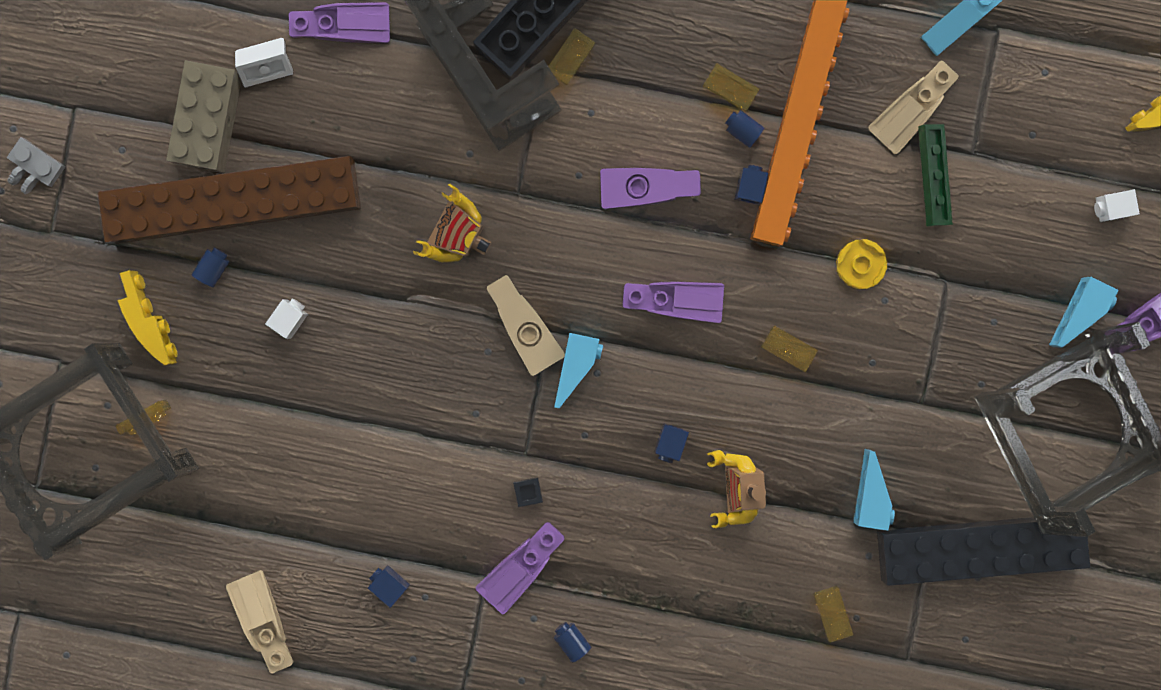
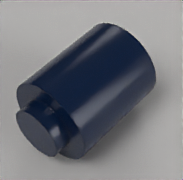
[725,110,765,148]
[191,247,229,288]
[554,622,592,663]

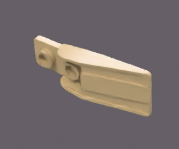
[868,61,958,154]
[487,275,565,376]
[226,570,293,673]

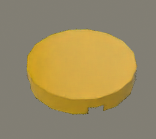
[836,239,887,289]

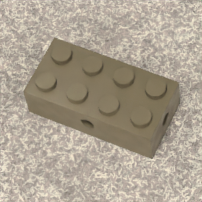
[166,60,242,173]

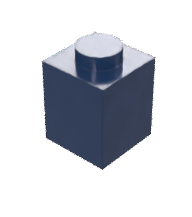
[734,165,768,205]
[654,423,689,463]
[368,565,410,608]

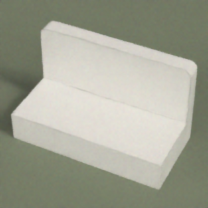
[235,38,293,87]

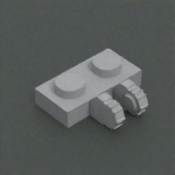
[7,137,66,195]

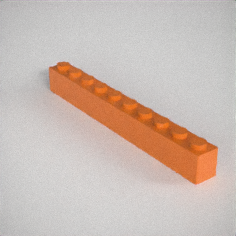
[750,0,849,247]

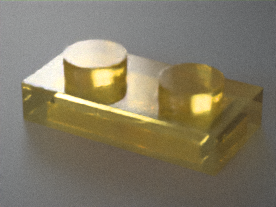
[546,28,595,85]
[703,63,759,112]
[761,326,818,372]
[115,400,171,436]
[813,586,853,643]

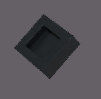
[513,477,543,507]

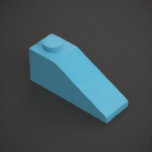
[920,0,1002,56]
[1049,277,1118,347]
[554,333,603,408]
[853,449,895,531]

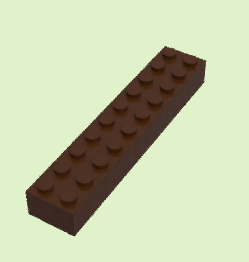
[98,156,361,244]

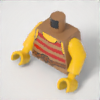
[413,184,492,263]
[707,450,766,528]

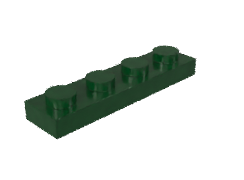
[918,124,953,227]

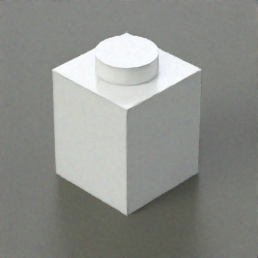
[1094,189,1140,222]
[265,298,308,339]

